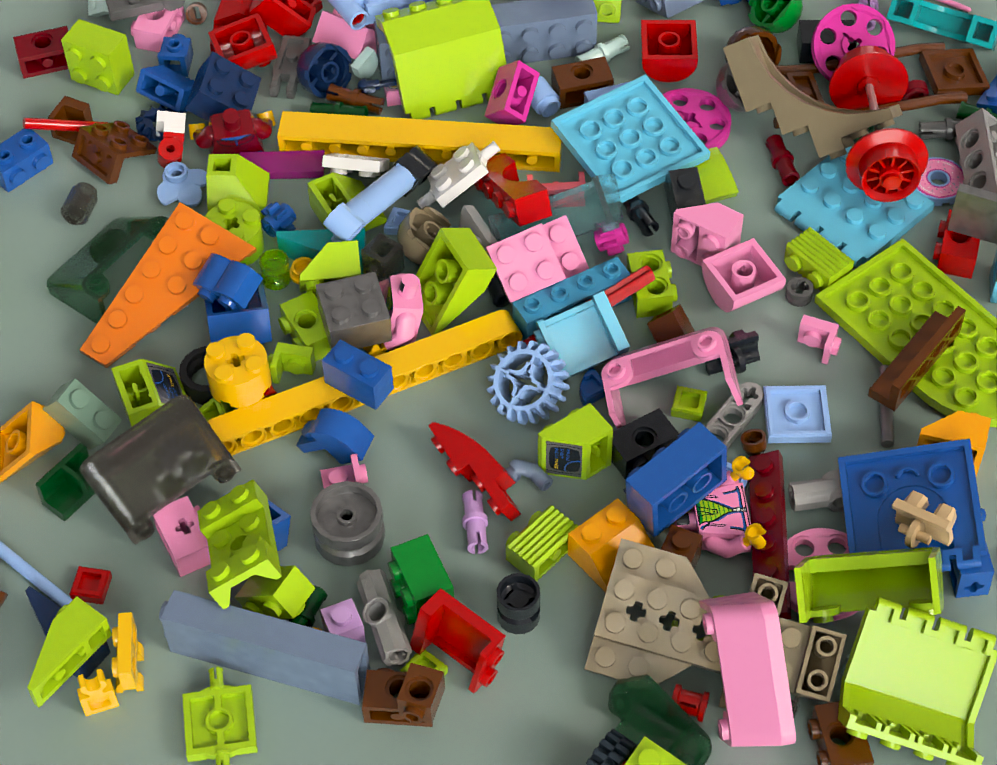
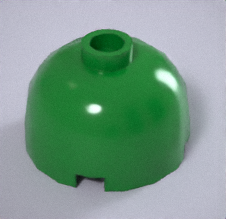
[748,0,803,33]

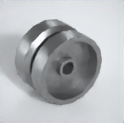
[310,481,385,566]

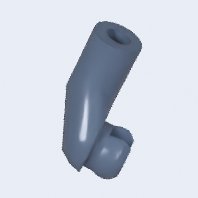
[505,459,553,491]

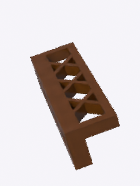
[868,306,966,412]

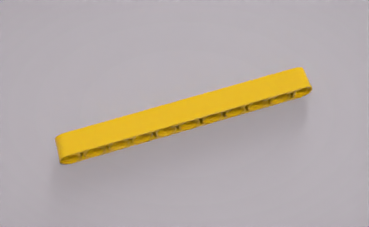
[200,310,523,459]

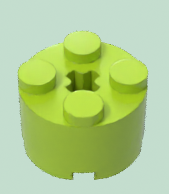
[204,198,264,265]

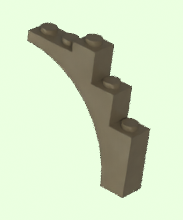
[723,35,903,160]

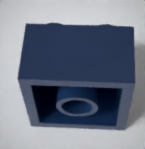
[185,52,262,122]

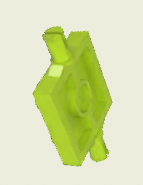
[182,667,258,765]

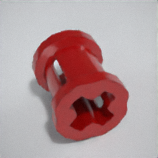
[669,683,710,722]

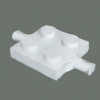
[417,141,501,209]

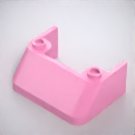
[601,327,743,429]
[699,592,796,747]

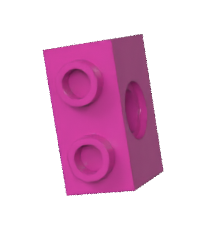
[484,60,540,125]

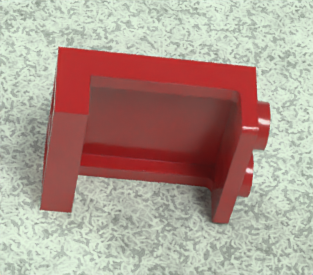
[410,588,506,694]

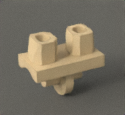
[892,490,957,548]

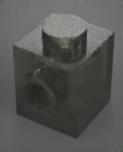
[361,232,405,282]

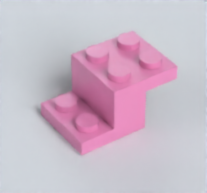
[486,215,589,303]

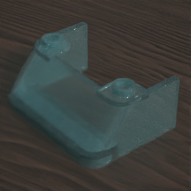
[487,174,624,242]

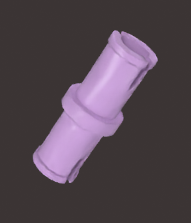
[462,490,488,554]

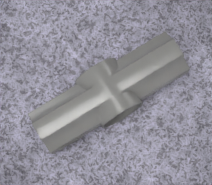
[788,469,844,512]
[357,568,412,666]

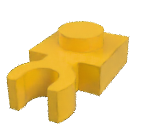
[77,669,119,716]

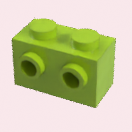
[234,565,315,619]

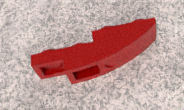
[428,422,521,521]

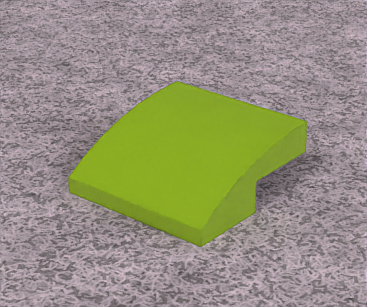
[695,147,739,204]

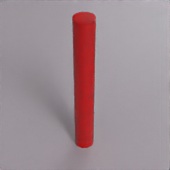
[23,117,108,132]

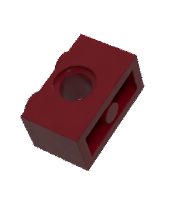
[13,26,68,79]

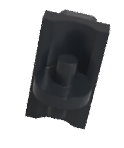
[705,329,760,375]

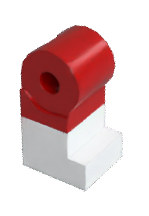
[156,110,186,168]

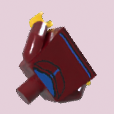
[188,108,276,155]

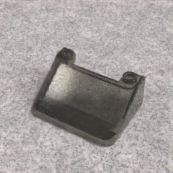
[80,395,242,545]

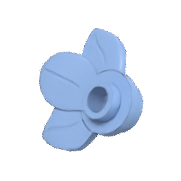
[157,162,207,207]

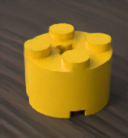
[204,333,272,408]

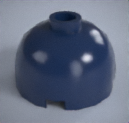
[296,42,352,99]

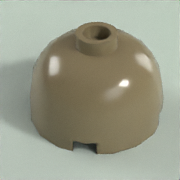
[397,206,451,266]

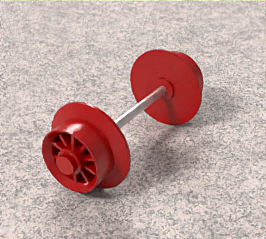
[829,45,929,202]

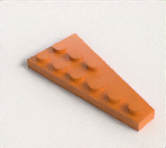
[80,202,257,368]

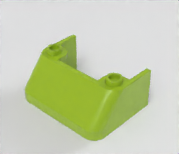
[794,547,944,623]

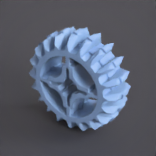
[486,340,570,425]

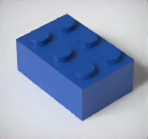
[625,422,727,538]

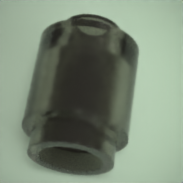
[61,182,98,225]

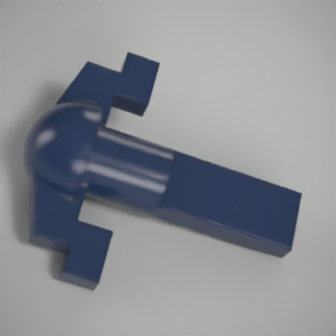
[357,78,397,94]

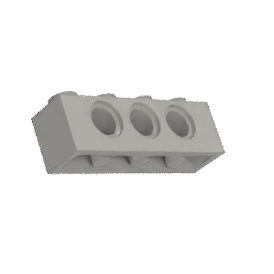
[955,108,997,193]

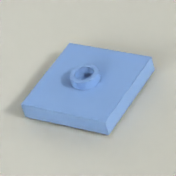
[763,385,832,444]

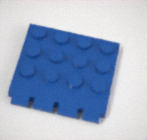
[838,438,988,572]

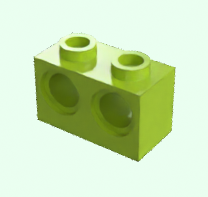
[626,249,678,318]

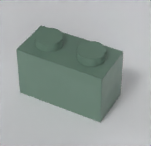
[43,378,123,450]

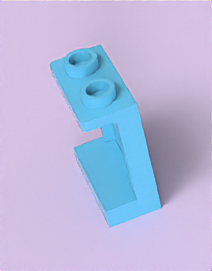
[533,291,630,381]

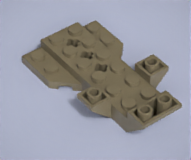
[584,538,847,709]

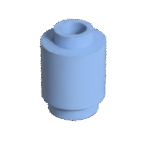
[531,76,561,117]

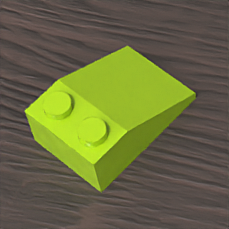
[416,228,497,335]

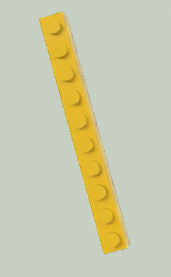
[277,111,563,172]

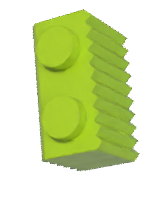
[784,227,854,291]
[505,505,578,581]

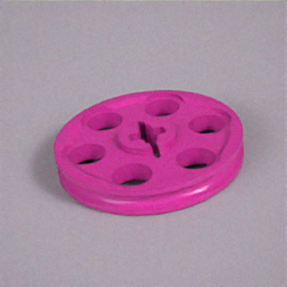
[811,3,895,81]
[662,88,731,149]

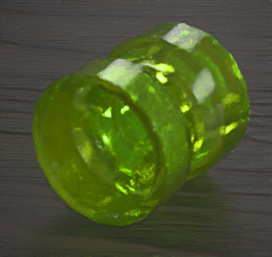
[259,249,291,290]

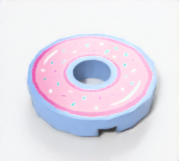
[915,157,964,206]

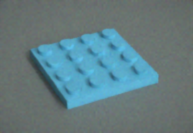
[551,74,711,207]

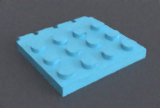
[774,146,935,268]

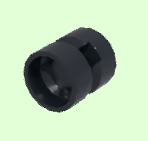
[497,573,540,634]

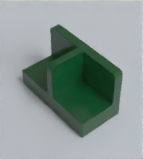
[36,443,110,521]

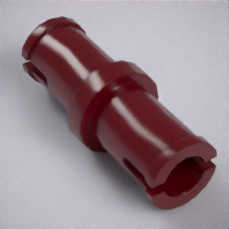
[765,134,800,186]

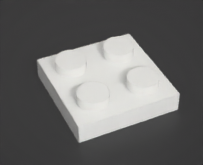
[322,153,390,177]

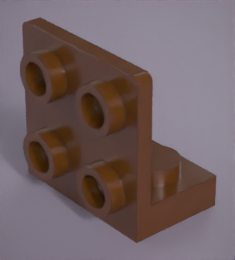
[72,120,157,184]

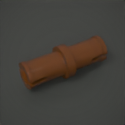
[326,83,385,116]

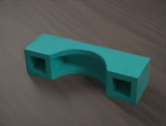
[886,0,997,51]

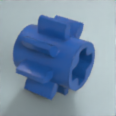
[261,202,296,237]

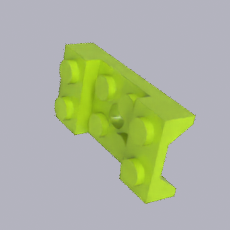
[197,479,282,610]

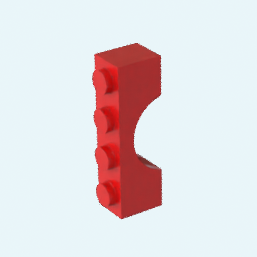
[474,153,552,227]

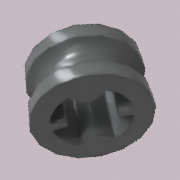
[785,277,814,307]

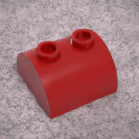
[208,12,278,70]
[641,20,698,83]

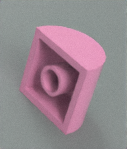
[702,238,786,312]

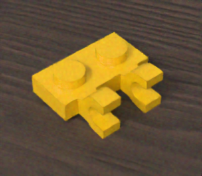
[112,612,144,693]

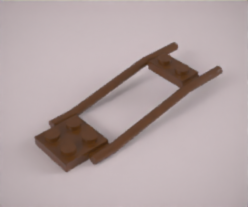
[773,42,990,129]

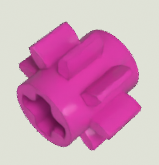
[594,218,629,256]

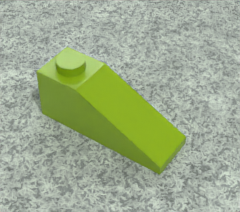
[27,597,112,708]

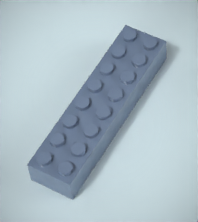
[374,0,598,80]

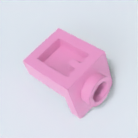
[797,314,842,365]
[320,454,368,489]

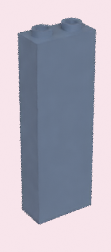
[159,590,370,705]

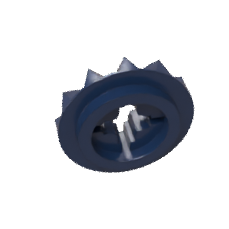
[135,105,175,141]

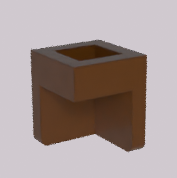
[48,96,93,145]
[647,304,695,343]

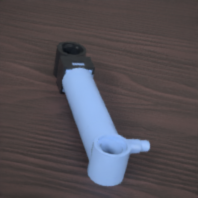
[323,145,438,242]

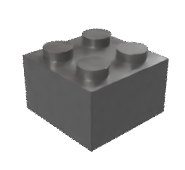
[315,272,392,349]

